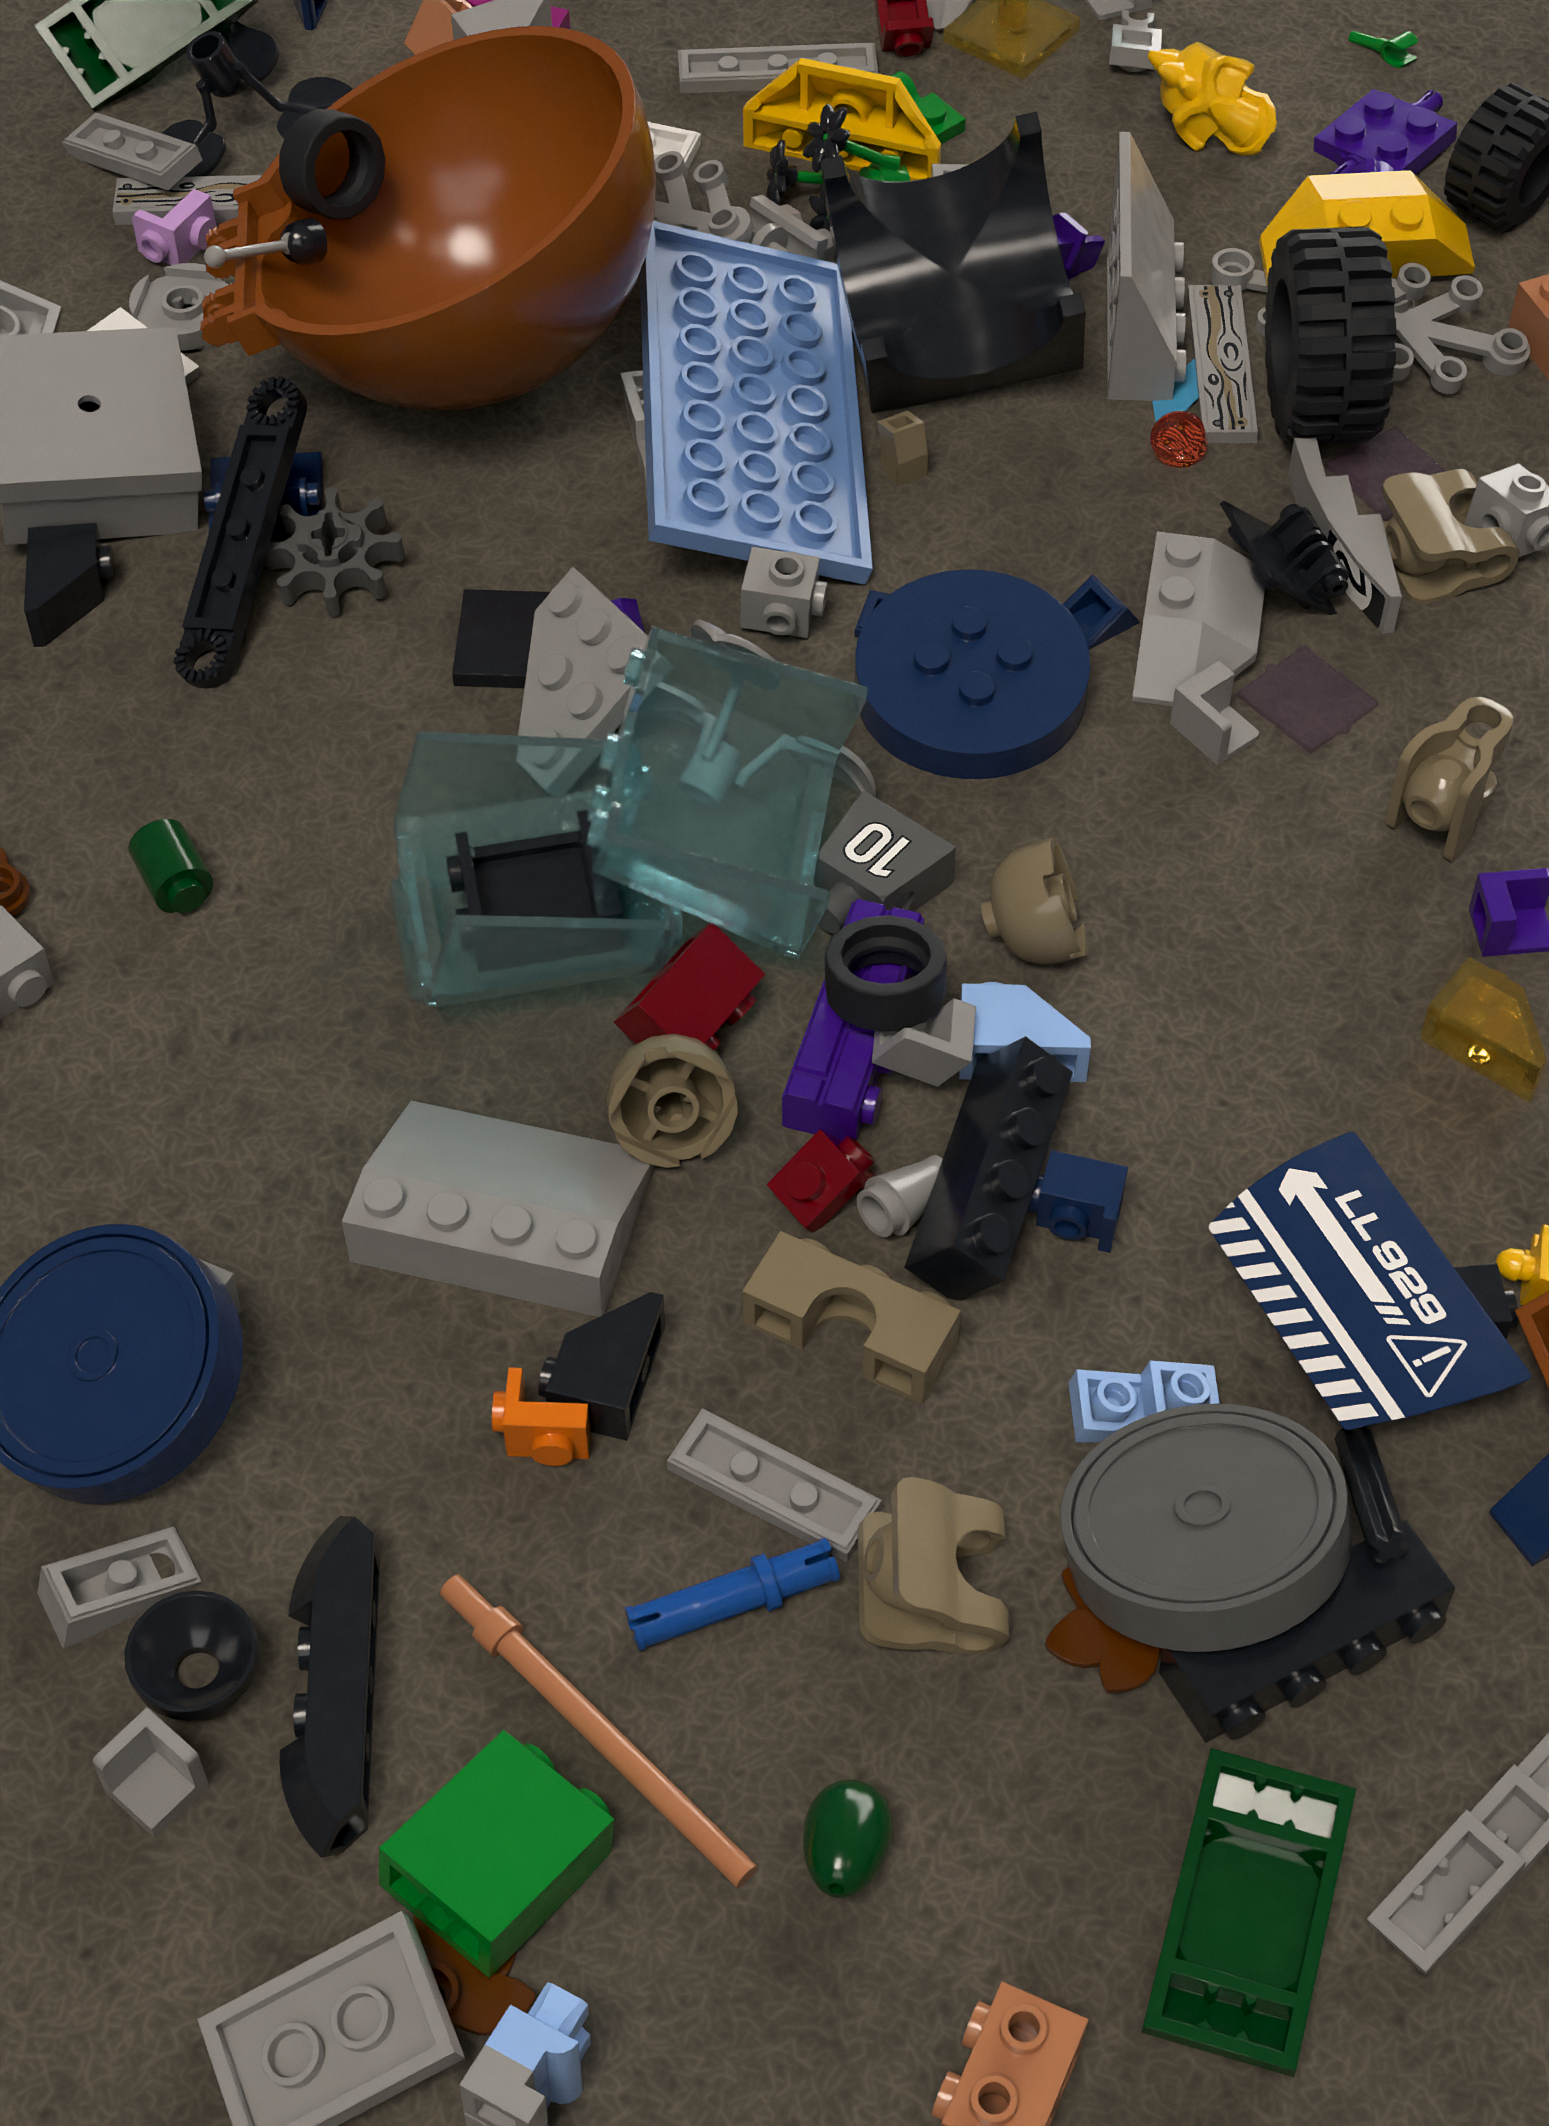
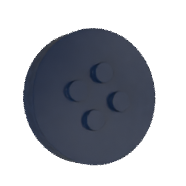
[855,570,1090,779]
[0,1224,243,1504]

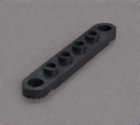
[173,376,307,689]

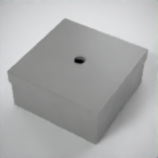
[0,327,202,545]

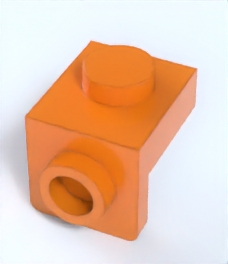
[492,1367,591,1466]

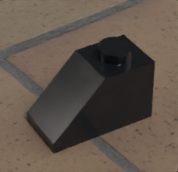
[24,523,115,647]
[538,1292,665,1441]

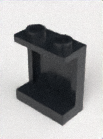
[446,808,624,968]

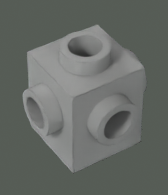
[1464,464,1549,557]
[740,547,828,638]

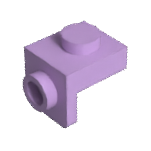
[132,189,217,265]

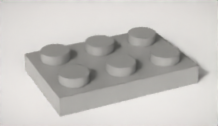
[197,1911,465,2126]

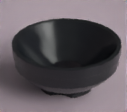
[124,1590,259,1721]

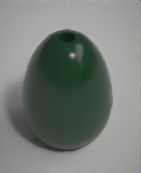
[803,1779,893,1898]

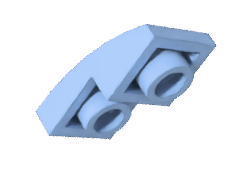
[1068,1360,1220,1443]

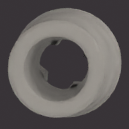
[857,1155,942,1237]

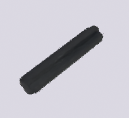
[1334,1426,1409,1564]

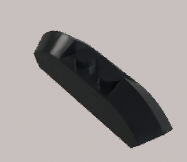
[279,1516,380,1858]

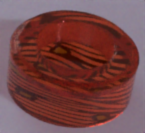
[1150,411,1208,468]

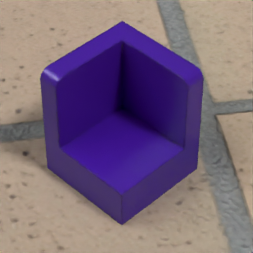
[1469,868,1549,957]

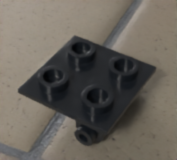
[1220,500,1349,615]

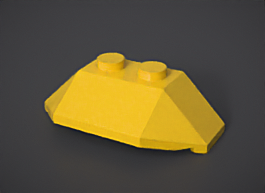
[743,58,941,181]
[1259,170,1475,285]

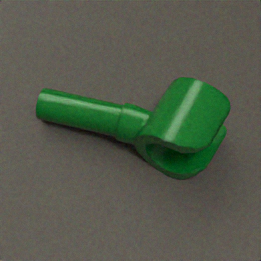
[1348,30,1418,68]

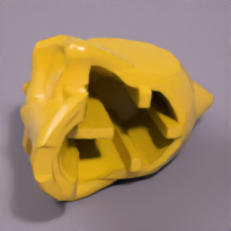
[1148,42,1277,156]

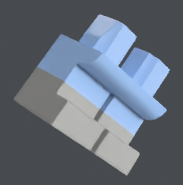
[459,1982,591,2126]

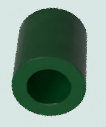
[128,819,213,913]

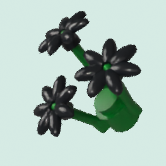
[766,104,910,232]

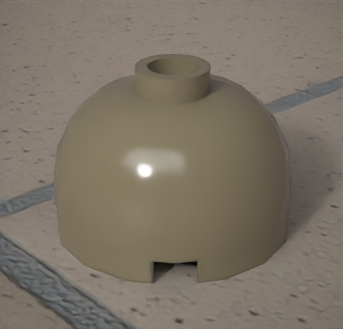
[981,838,1088,965]
[606,1034,738,1168]

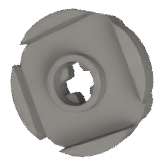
[129,263,232,351]

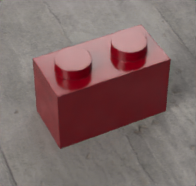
[613,921,765,1050]

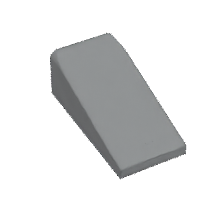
[37,1526,202,1649]

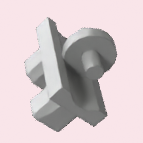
[750,195,835,262]

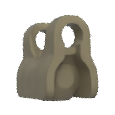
[1382,469,1520,604]
[1385,697,1513,862]
[858,1477,1010,1654]

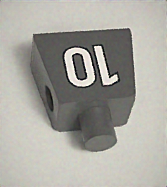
[811,791,956,934]

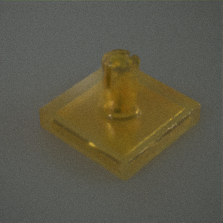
[943,0,1080,80]

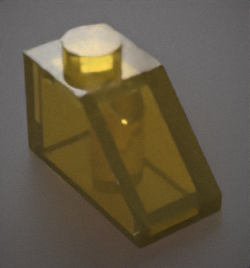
[1420,957,1547,1102]

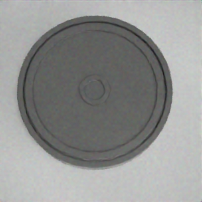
[1060,1404,1353,1652]

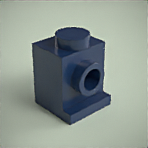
[1027,1150,1128,1253]

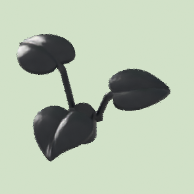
[161,21,353,177]

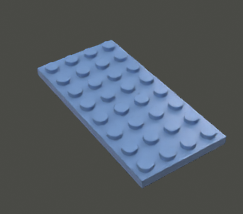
[640,221,873,584]

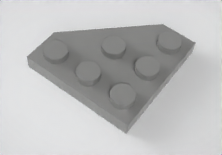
[515,567,675,796]

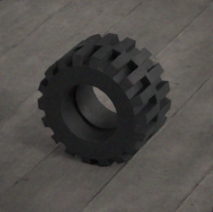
[1444,83,1549,232]

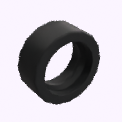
[279,109,385,220]
[825,915,947,1032]

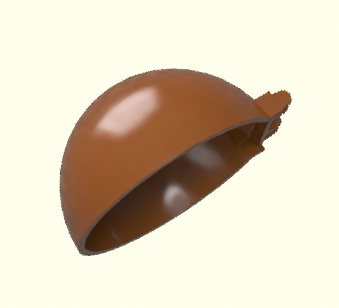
[200,26,656,411]

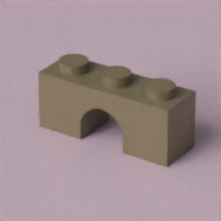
[742,1231,961,1405]

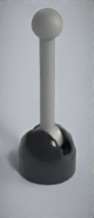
[204,218,328,268]

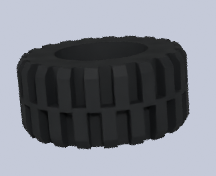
[1265,227,1397,445]

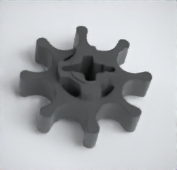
[264,487,405,617]

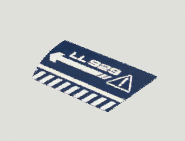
[1209,1132,1531,1430]

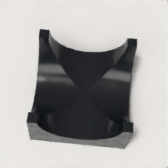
[820,112,1086,413]

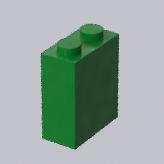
[379,1729,615,1978]

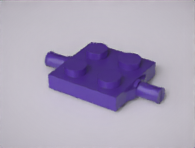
[1314,89,1457,175]

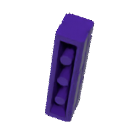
[782,899,924,1141]

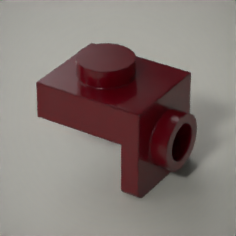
[874,0,935,56]
[766,1129,876,1233]

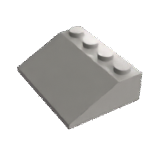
[1107,132,1186,401]
[342,1101,654,1317]

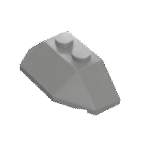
[1132,531,1265,706]

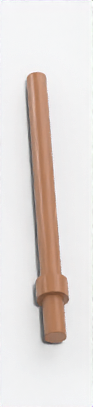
[440,1574,758,1889]

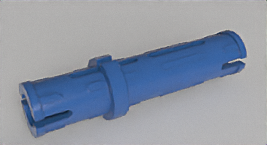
[624,1537,840,1652]

